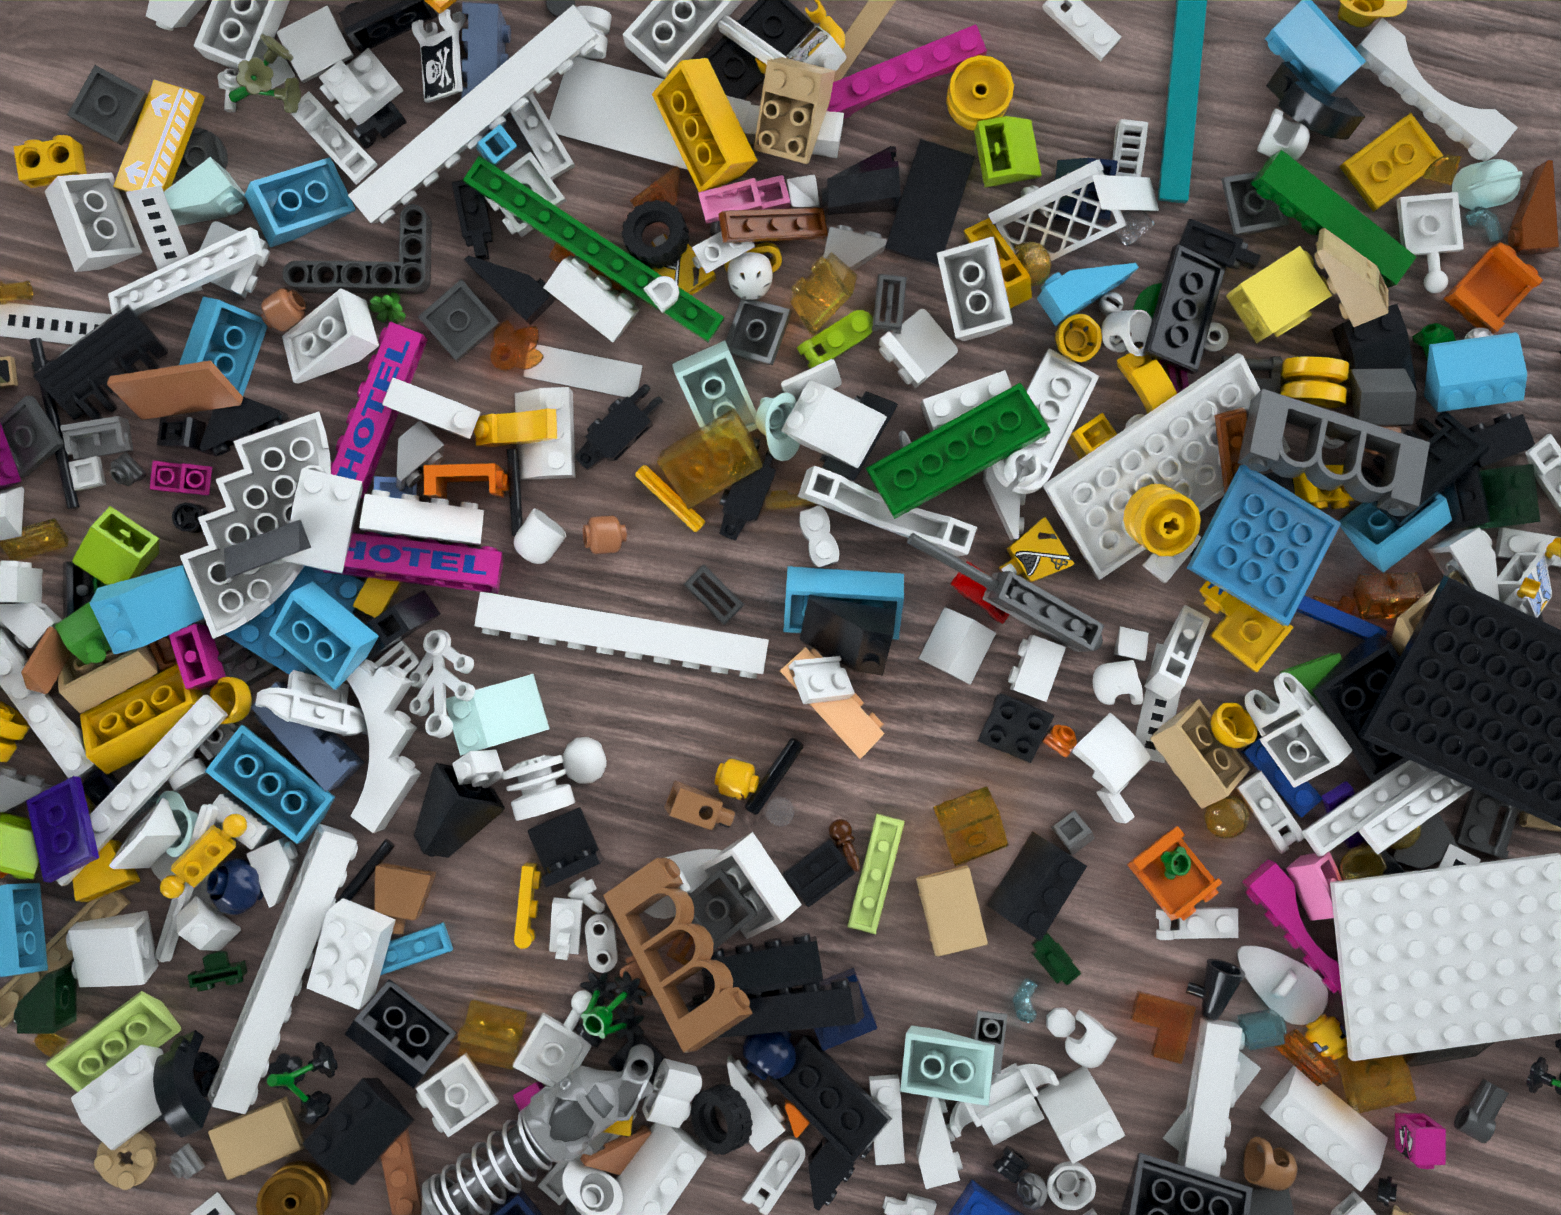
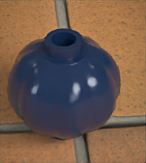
[206,858,264,915]
[743,1031,796,1081]

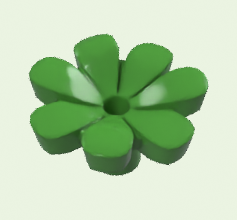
[369,292,406,324]

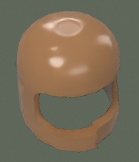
[1243,1137,1297,1191]

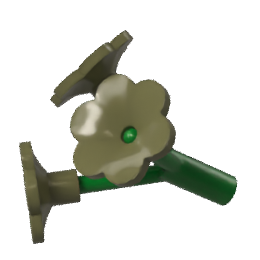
[229,34,301,113]

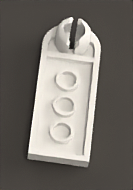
[992,348,1099,494]

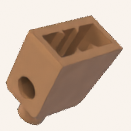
[664,780,735,830]
[374,862,436,934]

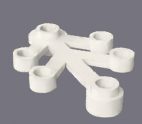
[409,630,475,738]

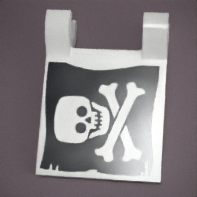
[412,9,465,103]

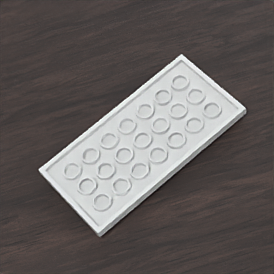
[1043,353,1290,580]

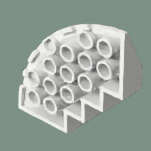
[180,411,331,639]

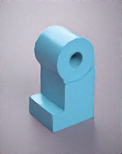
[476,124,517,166]

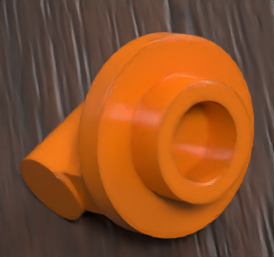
[1042,725,1077,758]

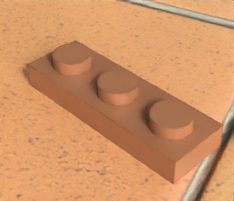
[381,1128,422,1215]

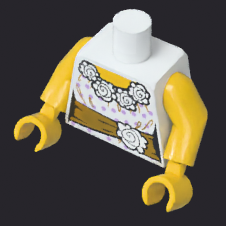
[755,0,847,74]

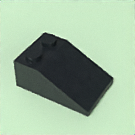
[1331,304,1417,390]
[800,595,896,676]

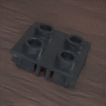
[977,693,1054,763]

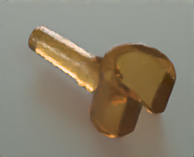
[1313,595,1357,614]

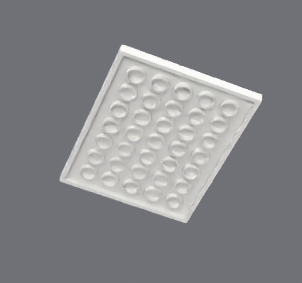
[1330,853,1561,1061]

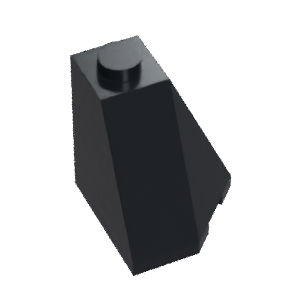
[821,146,901,215]
[414,763,505,858]

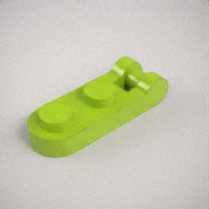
[797,310,873,369]

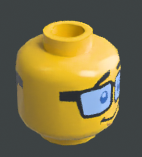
[1305,1014,1347,1060]

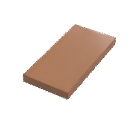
[107,360,243,420]

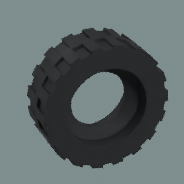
[622,200,690,269]
[690,1084,753,1155]

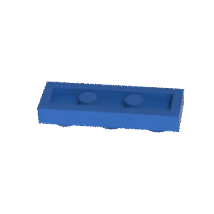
[1241,735,1322,818]

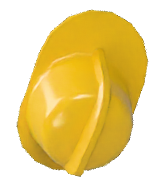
[1338,0,1407,28]

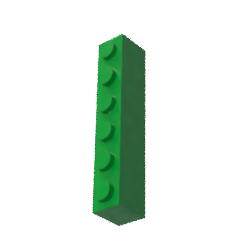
[1251,150,1416,288]

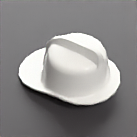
[562,1159,623,1215]

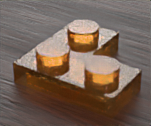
[1130,990,1196,1064]

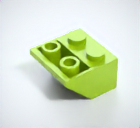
[974,116,1042,188]
[72,506,160,585]
[0,812,40,879]

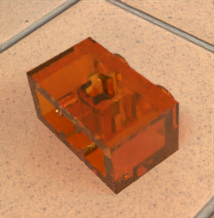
[1353,572,1425,619]

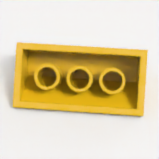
[652,58,758,192]
[80,664,203,775]

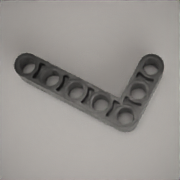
[282,204,432,294]

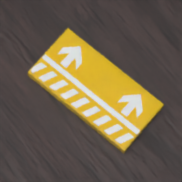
[113,80,205,192]

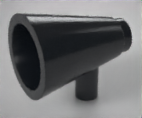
[1186,959,1246,1020]

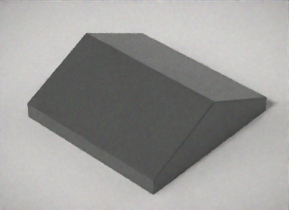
[1221,171,1289,235]
[726,298,793,366]
[1348,369,1417,426]
[689,868,758,951]

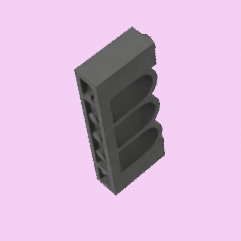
[1238,389,1430,516]

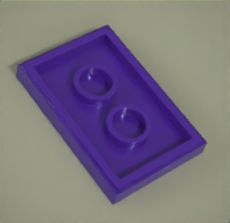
[26,776,99,883]

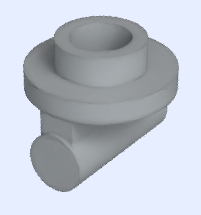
[169,1142,205,1180]

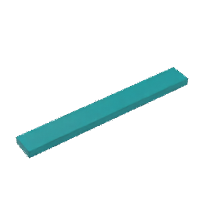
[1157,0,1207,203]

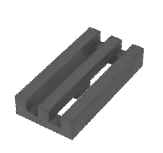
[872,274,907,334]
[684,564,744,625]

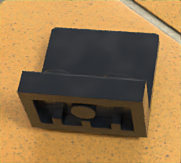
[528,807,604,888]

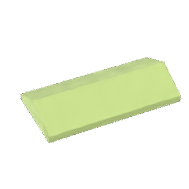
[46,991,181,1092]

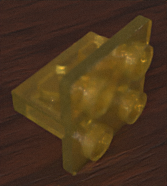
[457,999,527,1070]

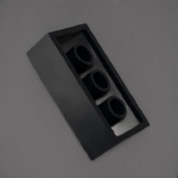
[702,933,823,1001]

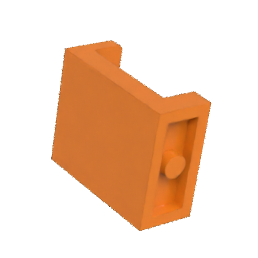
[1443,242,1543,334]
[423,463,509,500]
[1127,826,1223,921]

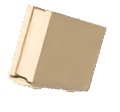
[916,865,988,957]
[208,1096,305,1180]

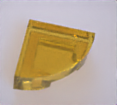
[1423,155,1461,185]
[34,1028,67,1057]

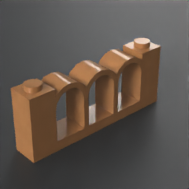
[603,858,753,1053]

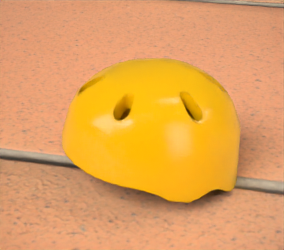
[1055,314,1102,362]
[210,677,252,724]
[1210,703,1258,748]

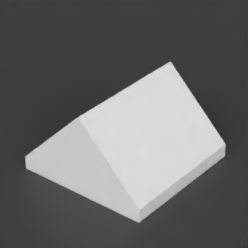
[918,607,996,685]
[109,798,181,869]

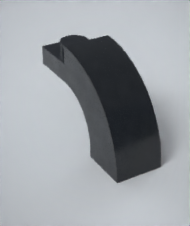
[1266,62,1365,140]
[153,1030,211,1138]

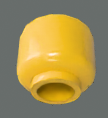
[714,758,759,800]

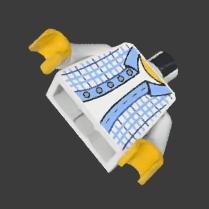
[1498,537,1561,621]

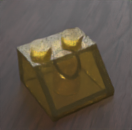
[790,252,857,335]
[933,786,1009,867]
[1337,1045,1417,1113]

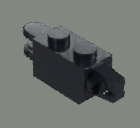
[575,384,663,470]
[719,438,776,541]

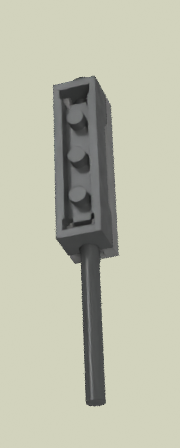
[907,533,1104,652]

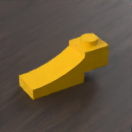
[474,408,557,447]

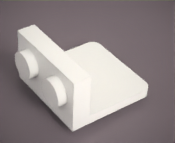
[199,221,270,298]
[878,309,958,388]

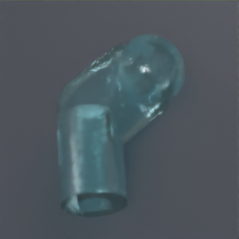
[1466,206,1505,243]
[1013,977,1039,1023]

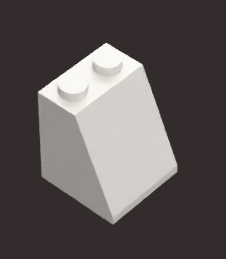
[66,911,158,987]
[1036,1066,1126,1164]

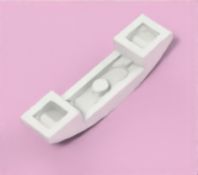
[291,91,378,185]
[1526,434,1561,514]

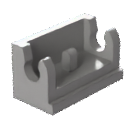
[60,416,134,460]

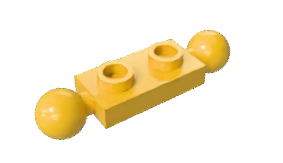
[160,814,247,899]

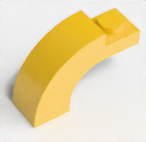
[1117,347,1177,414]

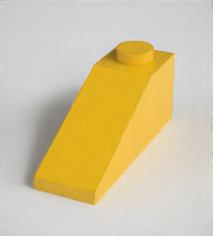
[964,218,1032,308]

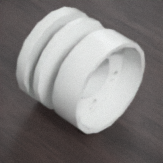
[502,755,575,821]

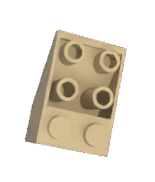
[753,57,835,164]
[1314,228,1389,327]

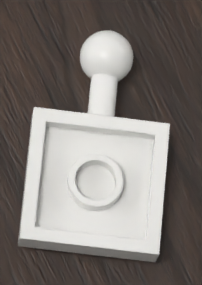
[1396,192,1464,293]
[512,990,592,1087]

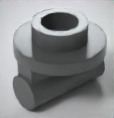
[110,452,147,486]

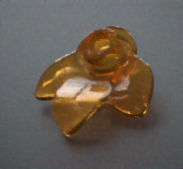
[490,320,544,371]

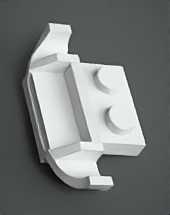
[255,670,368,736]
[949,1063,1060,1146]

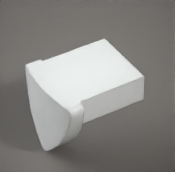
[1096,781,1135,824]

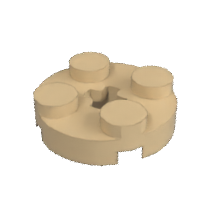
[94,1129,158,1190]

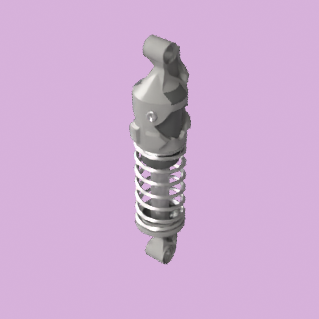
[421,1044,654,1215]

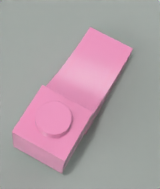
[698,175,791,224]

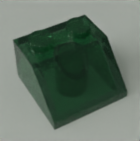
[1468,464,1541,530]
[14,963,77,1034]

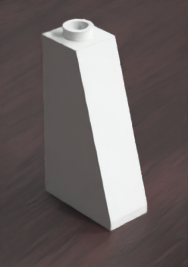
[743,105,844,158]

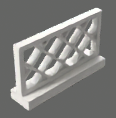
[988,159,1127,272]

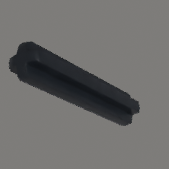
[745,738,803,815]

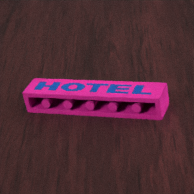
[331,322,428,499]
[323,532,504,594]

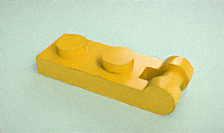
[514,862,541,949]

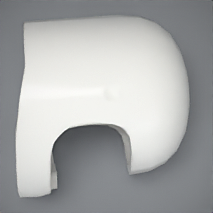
[1257,108,1310,161]
[1101,310,1152,356]
[514,508,566,564]
[1093,660,1143,705]
[1065,1010,1117,1068]

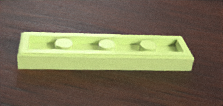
[847,813,905,934]

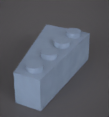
[461,2,511,137]
[251,682,365,792]

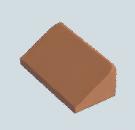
[21,626,72,694]

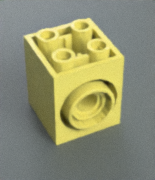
[1226,246,1332,344]

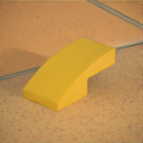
[352,578,402,618]

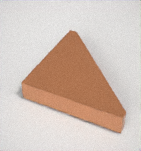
[580,1125,652,1175]

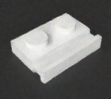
[788,656,855,704]

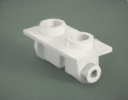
[692,232,755,274]

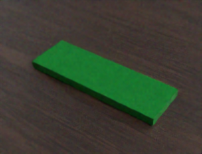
[866,382,1051,519]

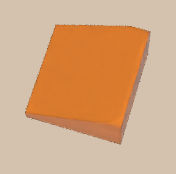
[785,1098,810,1138]

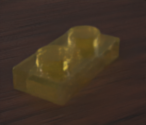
[765,490,818,511]
[0,518,69,561]

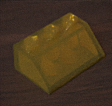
[657,408,763,509]

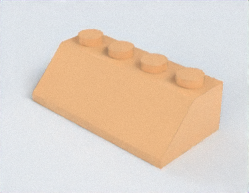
[780,647,884,759]

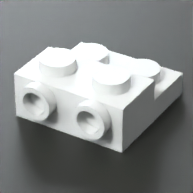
[319,48,403,126]
[484,152,566,238]
[415,1052,499,1137]

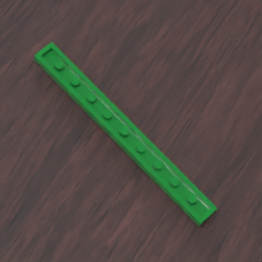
[463,156,725,343]

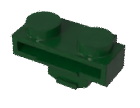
[1031,932,1081,986]
[188,950,248,991]

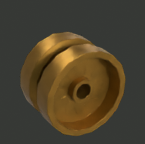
[256,1160,332,1215]

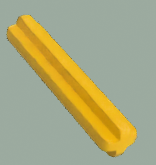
[635,465,705,532]

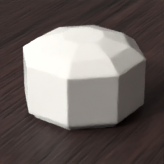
[1046,1008,1075,1037]

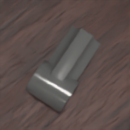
[1454,1079,1509,1143]

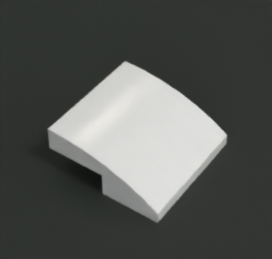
[277,6,354,83]
[1072,713,1151,795]

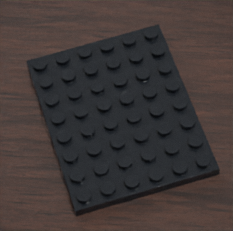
[1358,575,1561,828]

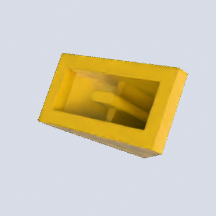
[1067,412,1117,459]

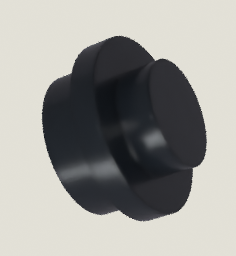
[1377,1176,1398,1207]

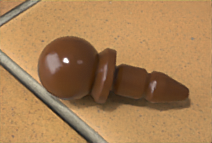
[829,819,860,872]

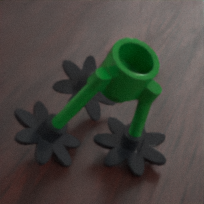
[580,971,647,1044]

